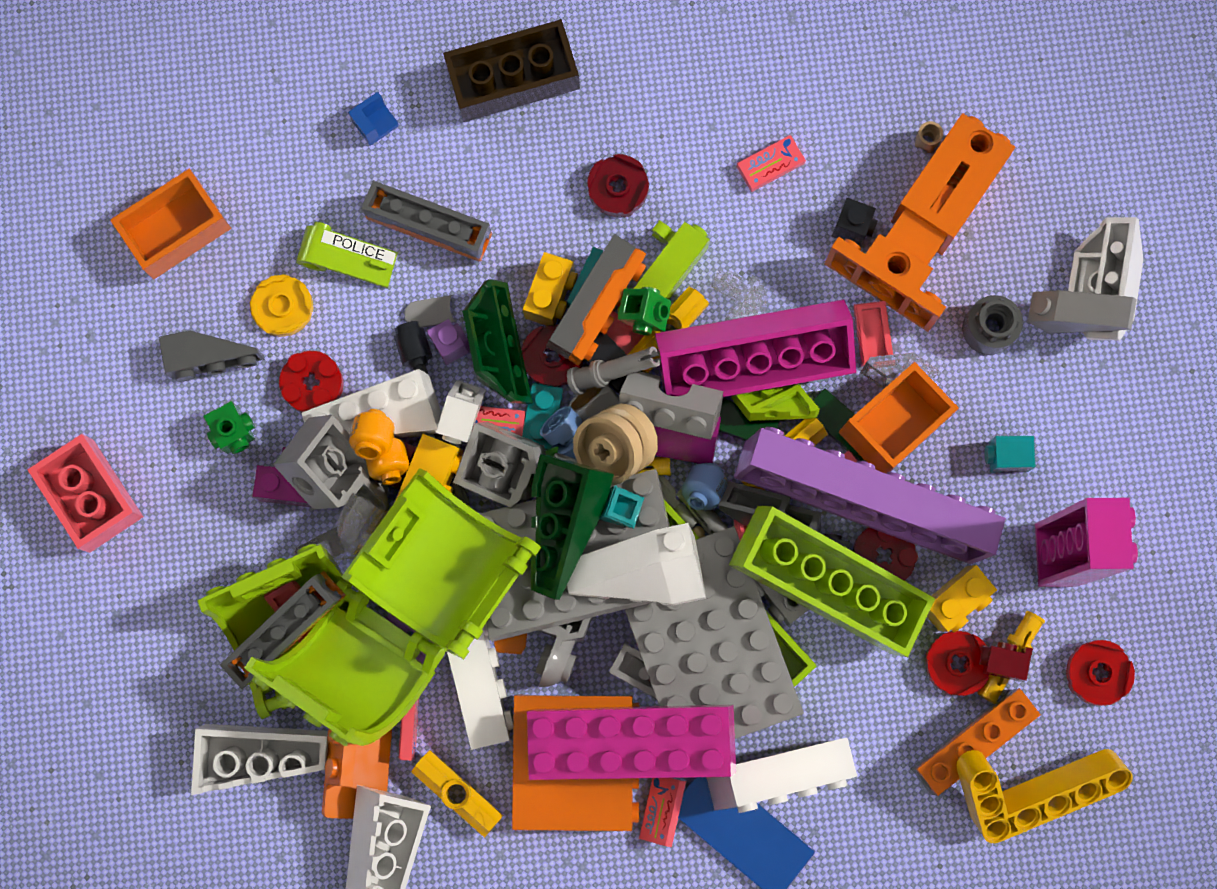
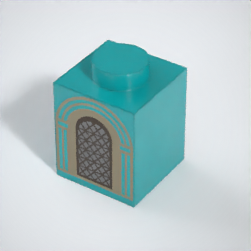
[984,436,1036,473]

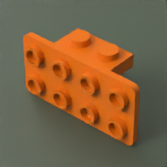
[322,729,392,819]

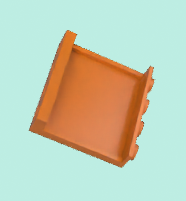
[512,694,640,831]

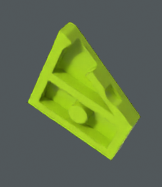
[731,383,820,421]

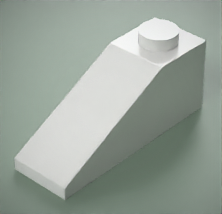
[436,380,487,444]

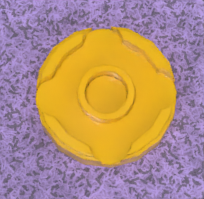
[250,274,314,337]

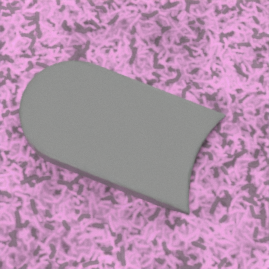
[405,295,456,328]

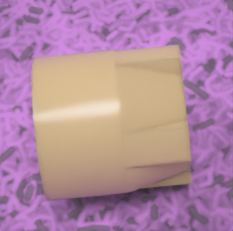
[915,121,943,153]

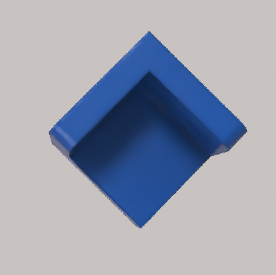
[348,92,399,146]

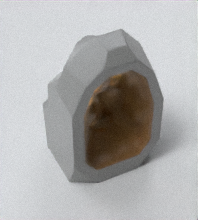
[569,384,619,423]

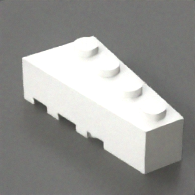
[707,737,858,813]

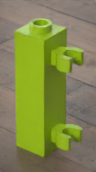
[617,220,710,314]

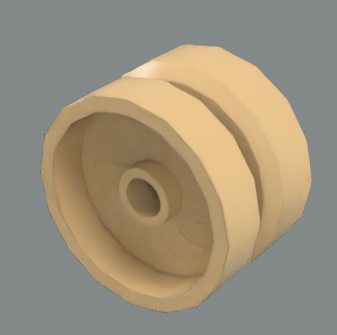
[573,403,658,486]

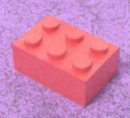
[27,434,144,553]

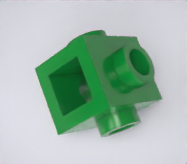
[618,287,671,336]
[203,401,256,454]

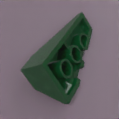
[531,454,614,600]

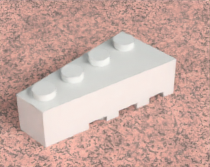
[301,369,442,438]
[447,624,513,750]
[191,724,328,795]
[346,785,431,889]

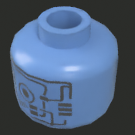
[681,463,728,511]

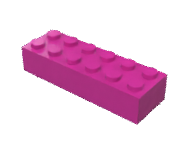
[655,300,856,397]
[1035,497,1138,587]
[527,705,736,780]

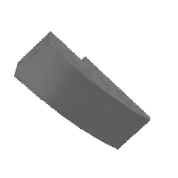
[719,481,822,532]

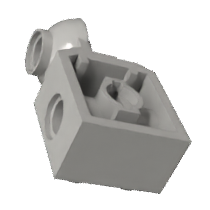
[273,415,389,519]
[453,422,577,508]
[535,617,593,687]

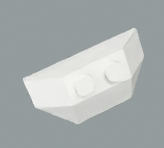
[1068,217,1143,341]

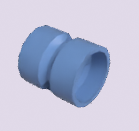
[540,406,582,459]

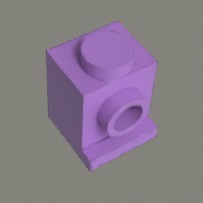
[427,318,471,366]

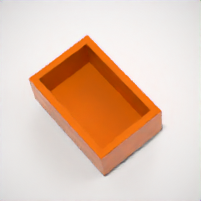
[110,168,232,280]
[839,362,959,473]

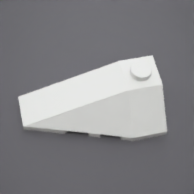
[567,523,706,606]

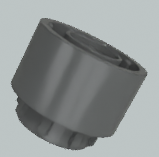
[962,295,1023,355]

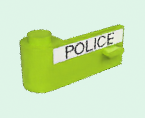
[296,222,398,288]

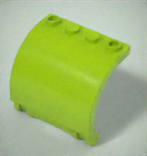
[341,468,541,660]
[197,544,349,720]
[244,579,446,746]

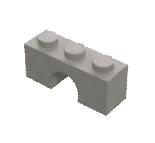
[619,371,724,440]

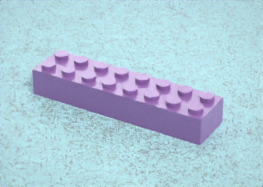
[734,427,1006,565]

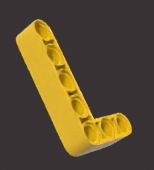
[957,749,1133,844]

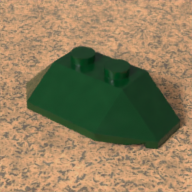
[462,279,533,404]

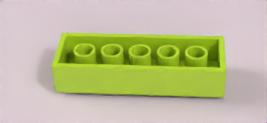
[729,506,935,658]

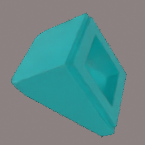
[599,486,644,529]

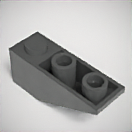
[158,330,265,382]

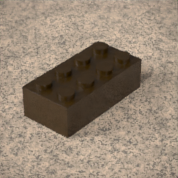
[443,19,580,122]

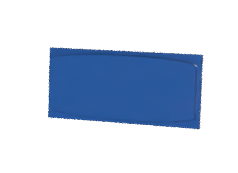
[678,777,815,889]

